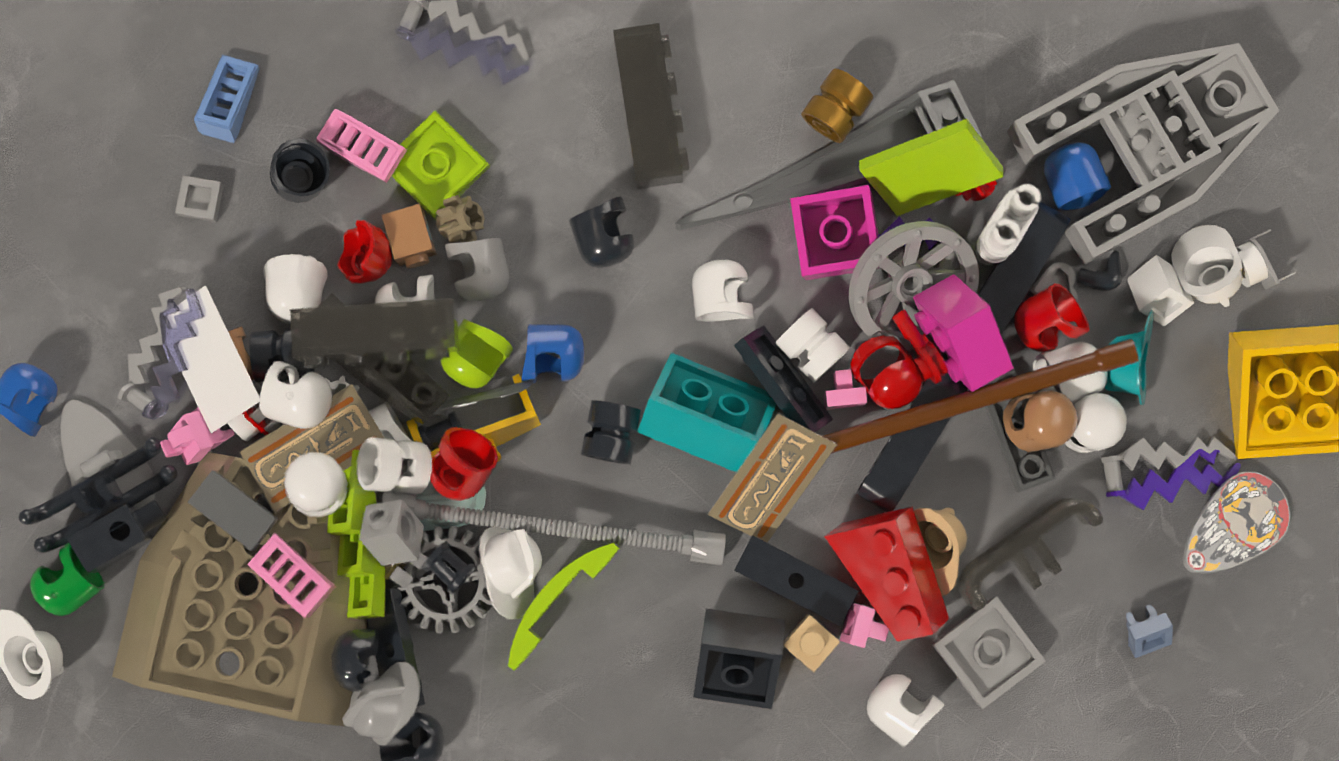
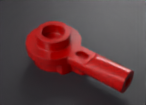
[892,309,948,384]

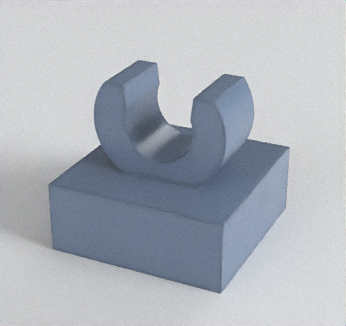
[1126,605,1173,658]

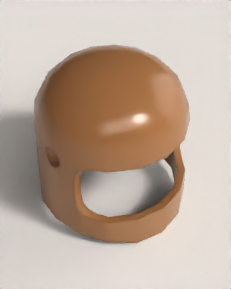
[1003,390,1078,452]

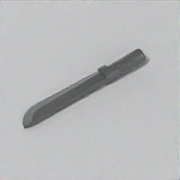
[397,382,533,424]

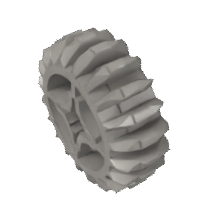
[393,526,492,633]

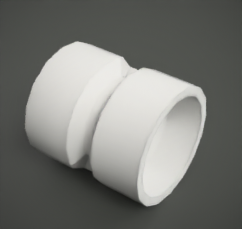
[776,308,850,383]
[357,437,432,494]

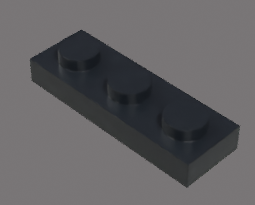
[734,325,834,433]

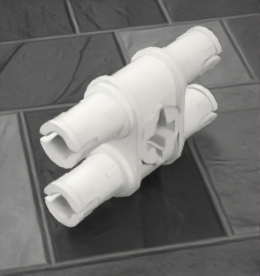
[976,184,1041,265]

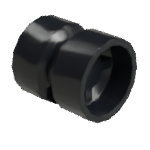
[249,327,315,383]
[581,400,641,465]

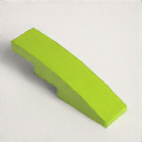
[327,450,385,619]

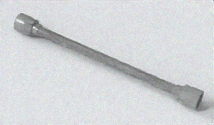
[382,490,726,565]

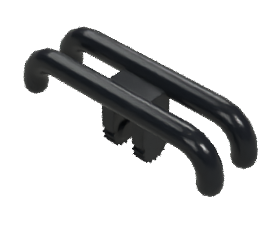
[18,437,178,553]

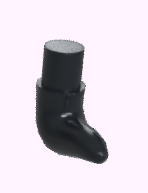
[1077,251,1122,291]

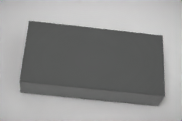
[188,470,279,551]

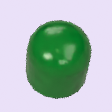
[30,543,104,616]

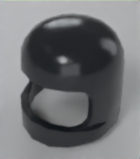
[270,138,330,203]
[569,196,634,268]

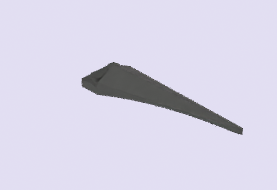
[675,80,983,230]

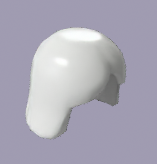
[263,254,328,324]

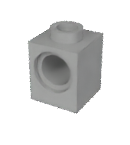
[360,499,424,566]

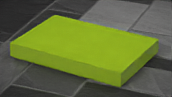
[859,119,1003,216]

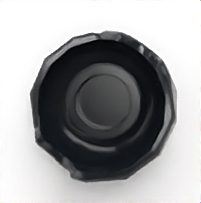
[331,629,379,692]

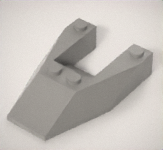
[1007,43,1279,265]

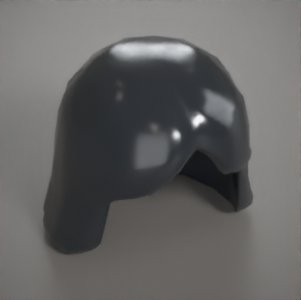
[379,712,444,761]

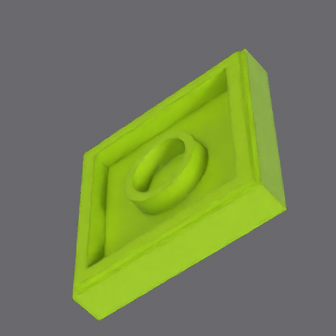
[392,110,490,220]

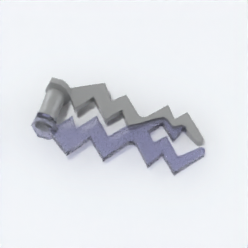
[395,0,529,85]
[117,287,205,420]

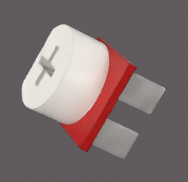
[227,382,285,442]

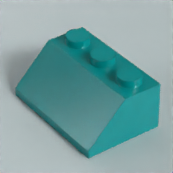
[637,353,776,472]

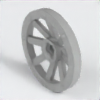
[849,221,979,350]

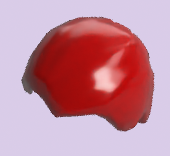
[337,220,392,284]

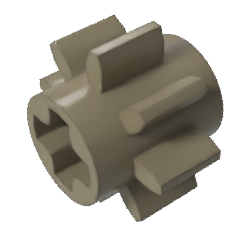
[436,195,484,243]

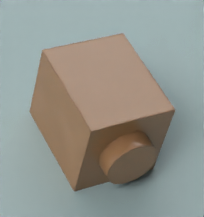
[381,204,437,268]

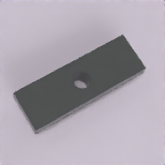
[984,368,1056,493]

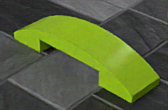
[508,543,620,671]

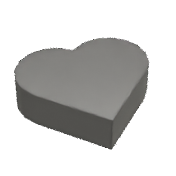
[1028,262,1078,309]

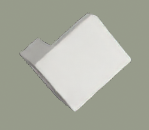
[1127,255,1194,326]

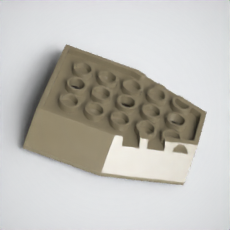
[112,452,368,726]

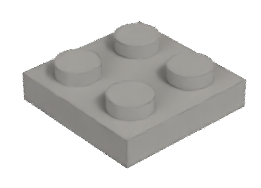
[932,596,1046,709]

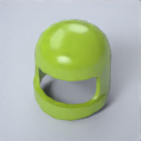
[440,319,513,389]

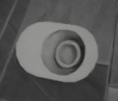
[342,662,420,745]

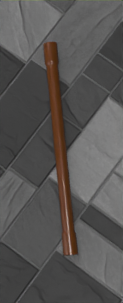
[823,338,1139,454]

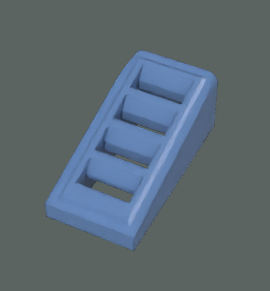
[194,55,260,143]

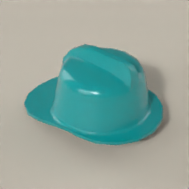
[1104,310,1154,405]

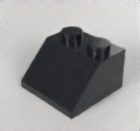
[693,608,785,709]

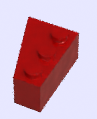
[824,506,949,642]

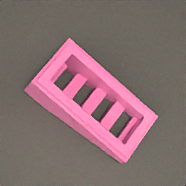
[316,109,407,183]
[248,533,336,618]

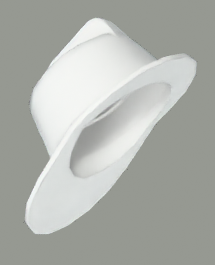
[1171,225,1242,307]
[478,526,542,620]
[0,609,64,700]

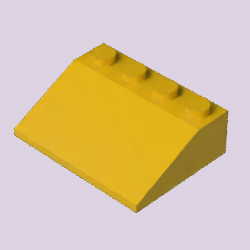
[1228,325,1339,459]

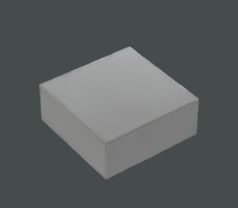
[175,175,224,222]

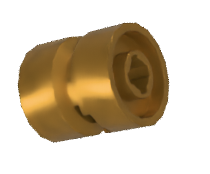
[801,68,873,143]

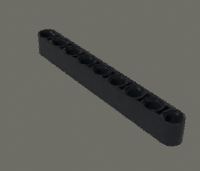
[856,201,1071,512]

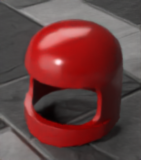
[1014,283,1090,353]
[851,335,923,409]
[430,427,498,501]

